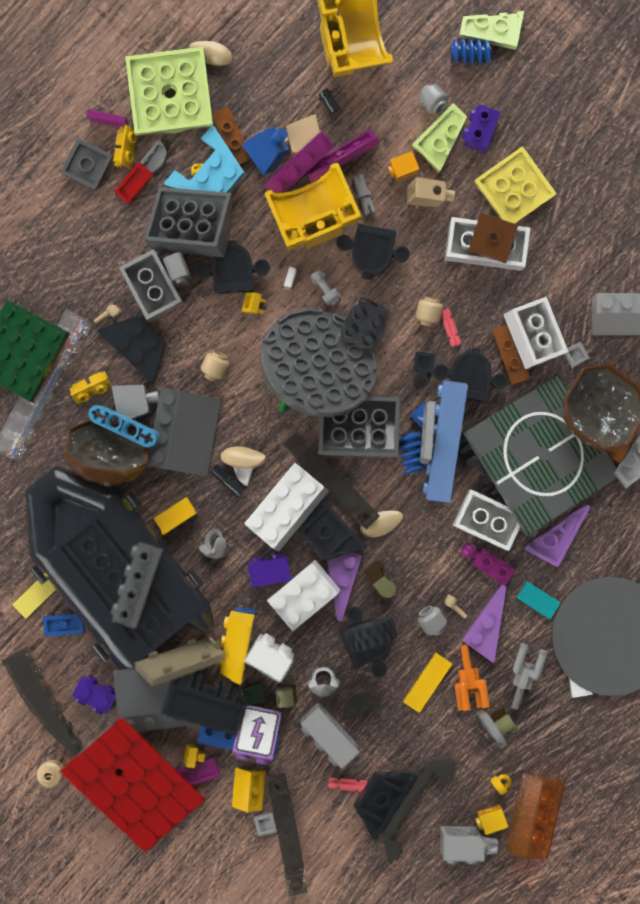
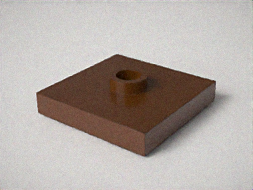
[468,213,518,264]

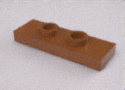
[212,106,252,166]
[492,325,530,385]

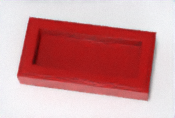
[114,162,154,205]

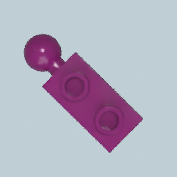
[461,542,516,586]

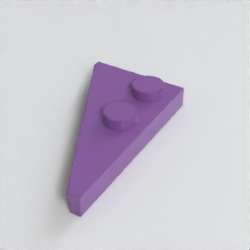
[524,504,590,567]
[327,552,362,622]
[461,584,506,663]

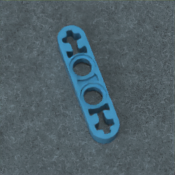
[89,405,160,447]

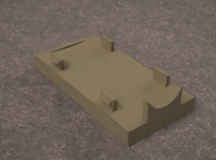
[135,633,226,686]

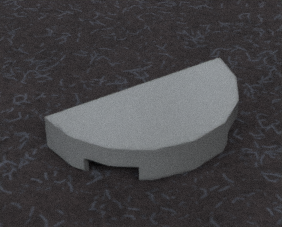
[141,138,167,173]

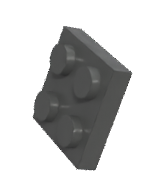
[60,138,114,191]

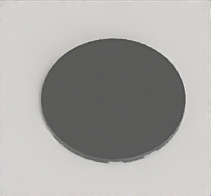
[260,308,377,417]
[551,577,640,696]

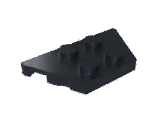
[98,316,166,384]
[299,500,367,561]
[353,771,418,840]

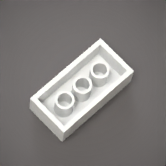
[445,217,530,271]
[244,463,329,552]

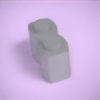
[163,252,192,288]

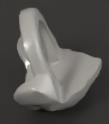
[199,529,228,559]
[307,667,340,697]

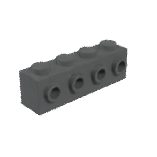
[111,542,164,629]

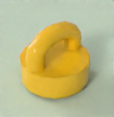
[490,774,511,796]

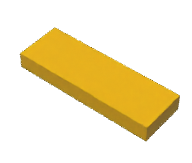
[403,652,452,713]

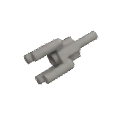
[511,642,548,710]

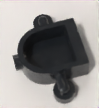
[336,223,410,280]
[195,240,270,295]
[433,347,508,402]
[339,606,392,678]

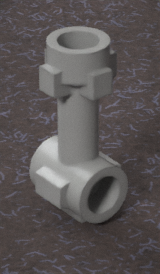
[310,270,341,306]

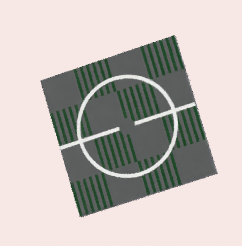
[463,375,617,536]

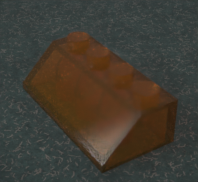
[506,773,565,859]

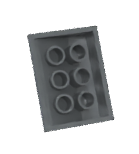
[144,187,232,257]
[147,388,221,476]
[319,397,400,457]
[113,668,196,732]

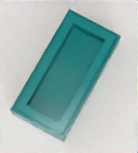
[516,581,560,619]

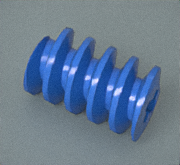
[450,39,491,66]
[399,432,426,474]

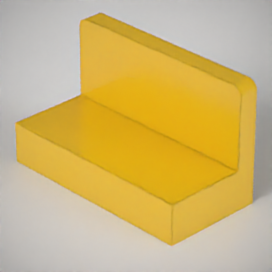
[153,497,198,535]
[232,767,266,812]

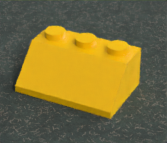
[217,611,255,684]

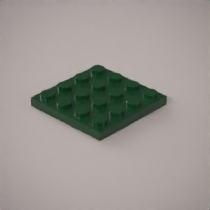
[0,300,70,403]

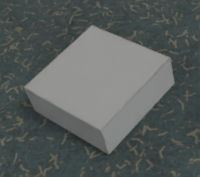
[564,341,590,368]
[254,811,278,837]

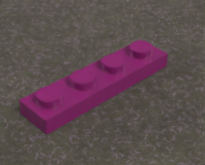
[305,129,379,183]
[264,130,335,193]

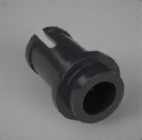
[318,88,341,115]

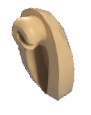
[189,41,233,66]
[221,446,265,469]
[360,511,403,537]

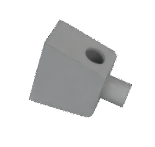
[111,385,159,423]

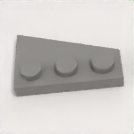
[614,434,640,488]

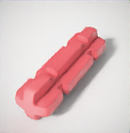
[441,309,461,347]
[329,776,367,792]

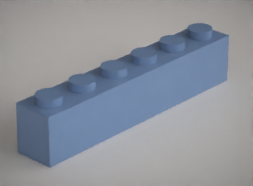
[423,380,468,503]

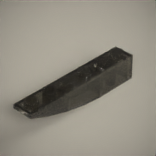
[2,647,83,756]

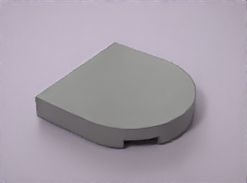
[476,708,508,749]

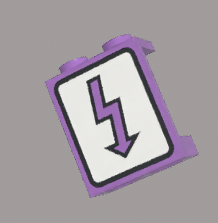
[233,705,282,765]

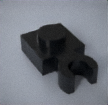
[413,351,435,387]

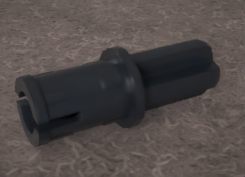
[210,464,245,498]

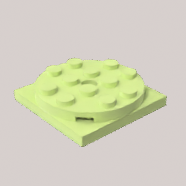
[125,47,213,136]

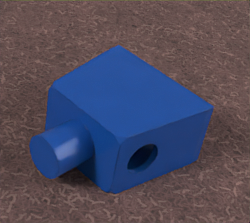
[242,127,289,175]

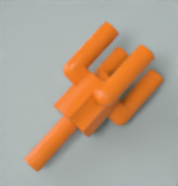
[454,645,490,711]

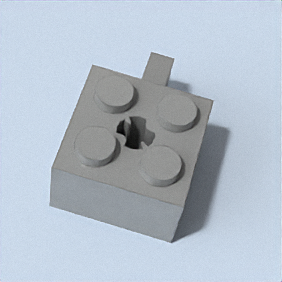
[440,826,498,864]

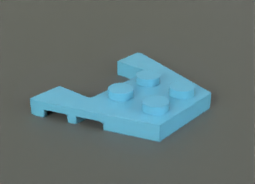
[164,126,245,193]

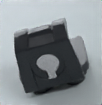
[341,297,390,350]

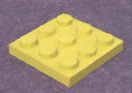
[474,146,557,224]

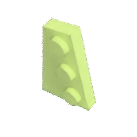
[459,11,524,50]
[412,103,467,173]

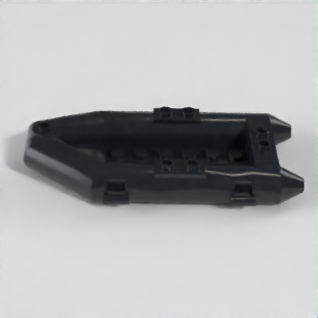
[25,466,215,670]

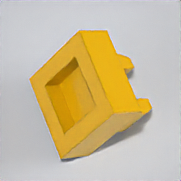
[241,293,267,314]
[182,743,205,768]

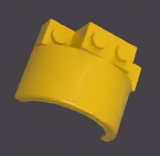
[317,0,393,77]
[265,163,361,251]

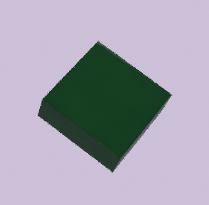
[242,682,267,706]

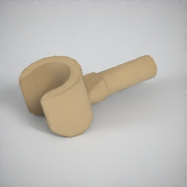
[94,305,121,324]
[444,594,467,619]

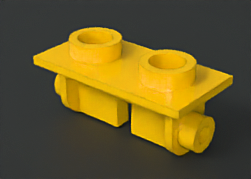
[113,125,137,169]
[70,371,112,404]

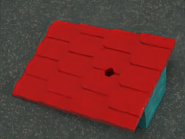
[59,717,206,852]

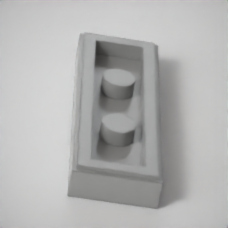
[420,401,436,464]

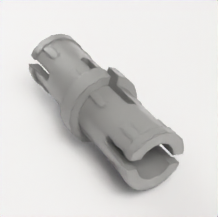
[352,175,376,216]

